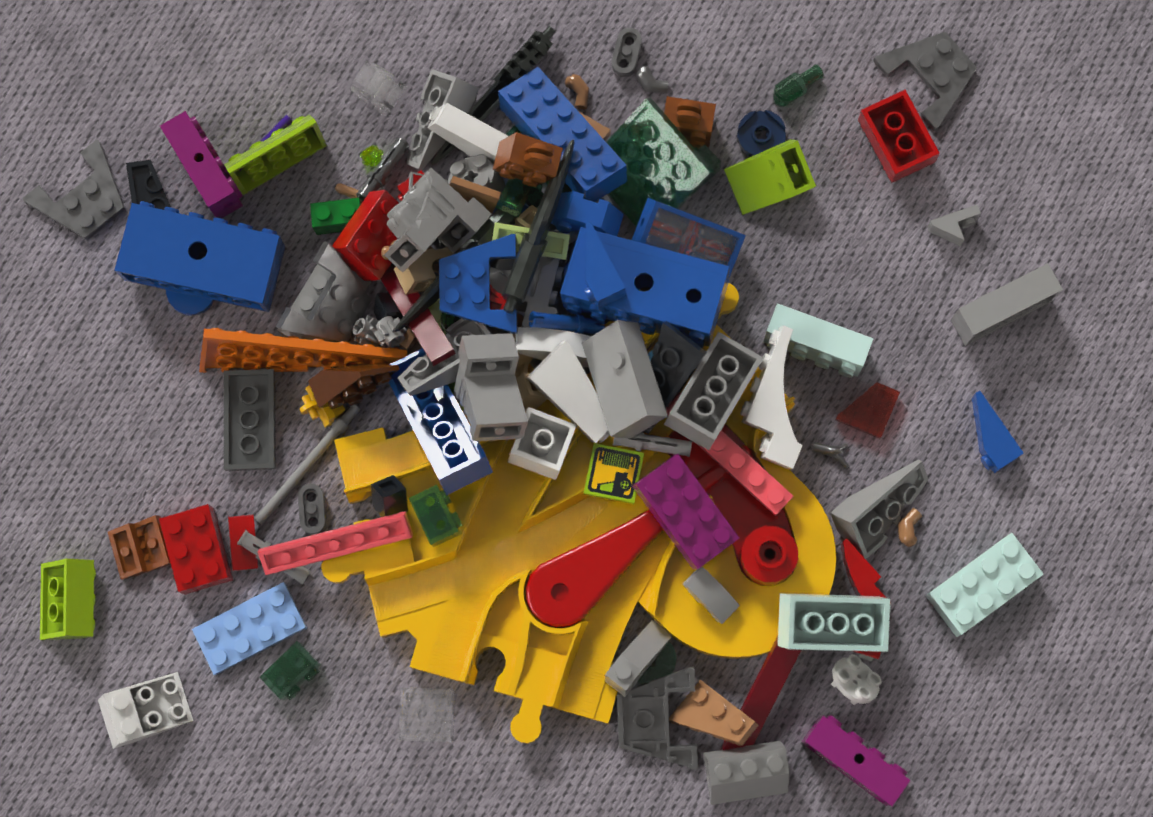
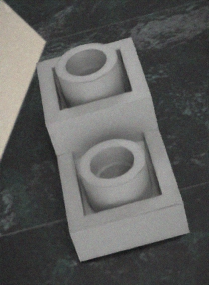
[683,567,740,624]

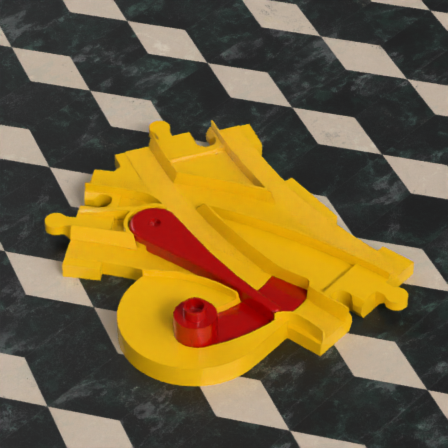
[321,283,836,743]

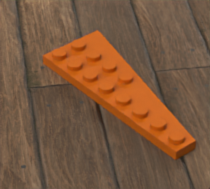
[199,328,407,373]

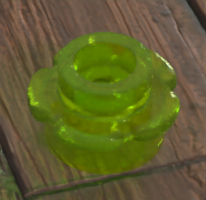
[360,145,383,167]

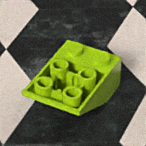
[724,139,816,215]

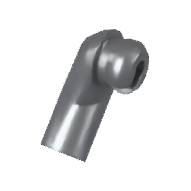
[636,66,668,93]

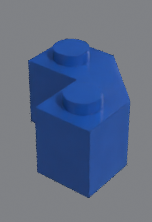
[552,191,624,236]

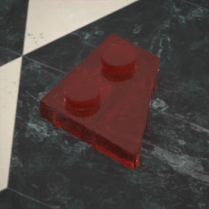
[835,382,900,439]

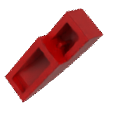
[840,539,891,604]

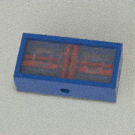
[632,198,746,277]

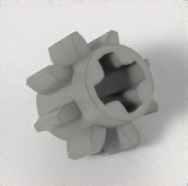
[353,315,379,345]
[374,316,407,348]

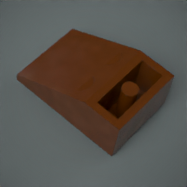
[308,364,400,409]

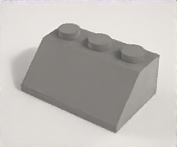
[703,741,789,805]

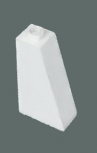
[428,103,508,174]
[526,340,610,443]

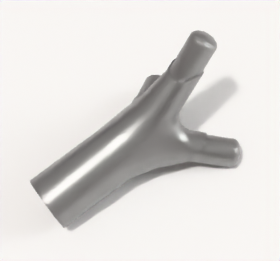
[812,442,849,469]

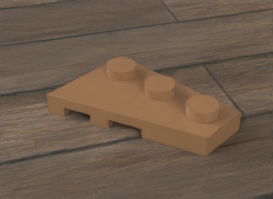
[669,680,759,746]

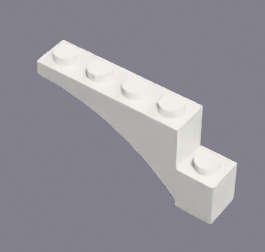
[740,326,802,469]

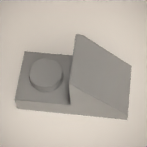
[927,205,981,246]

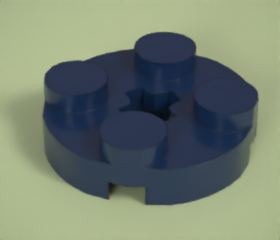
[737,110,786,157]

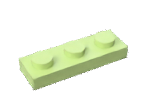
[492,222,570,260]

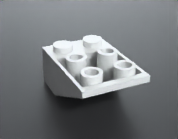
[98,672,193,749]

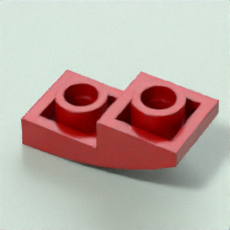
[228,514,258,571]

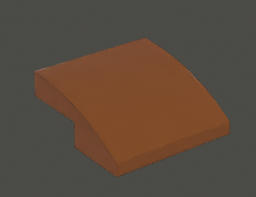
[108,515,171,580]

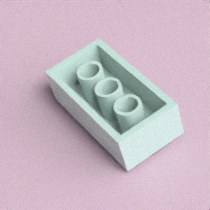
[763,303,874,378]
[925,533,1043,637]
[778,593,890,652]

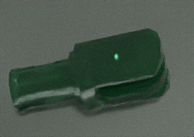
[773,64,824,107]

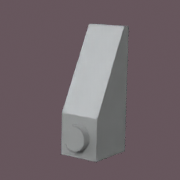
[605,621,673,697]

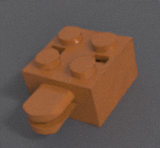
[661,96,716,149]
[493,132,563,187]

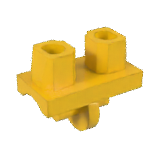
[299,385,345,428]

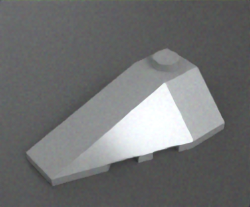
[406,69,479,170]
[398,318,491,396]
[830,460,928,559]

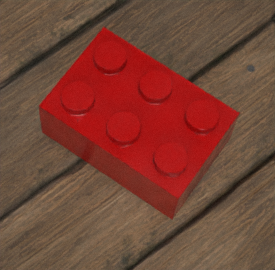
[858,89,940,183]
[332,190,399,281]
[159,504,233,595]

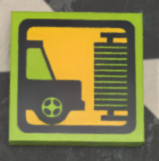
[584,443,644,504]

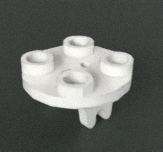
[831,654,881,705]

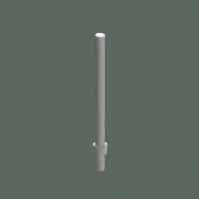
[254,404,360,525]

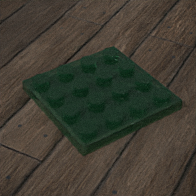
[606,97,714,227]

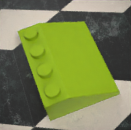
[224,115,327,195]

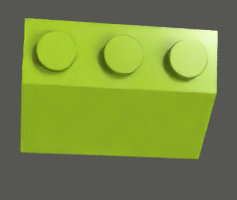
[40,558,96,640]

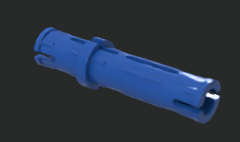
[529,311,605,334]

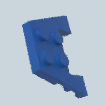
[439,234,517,334]

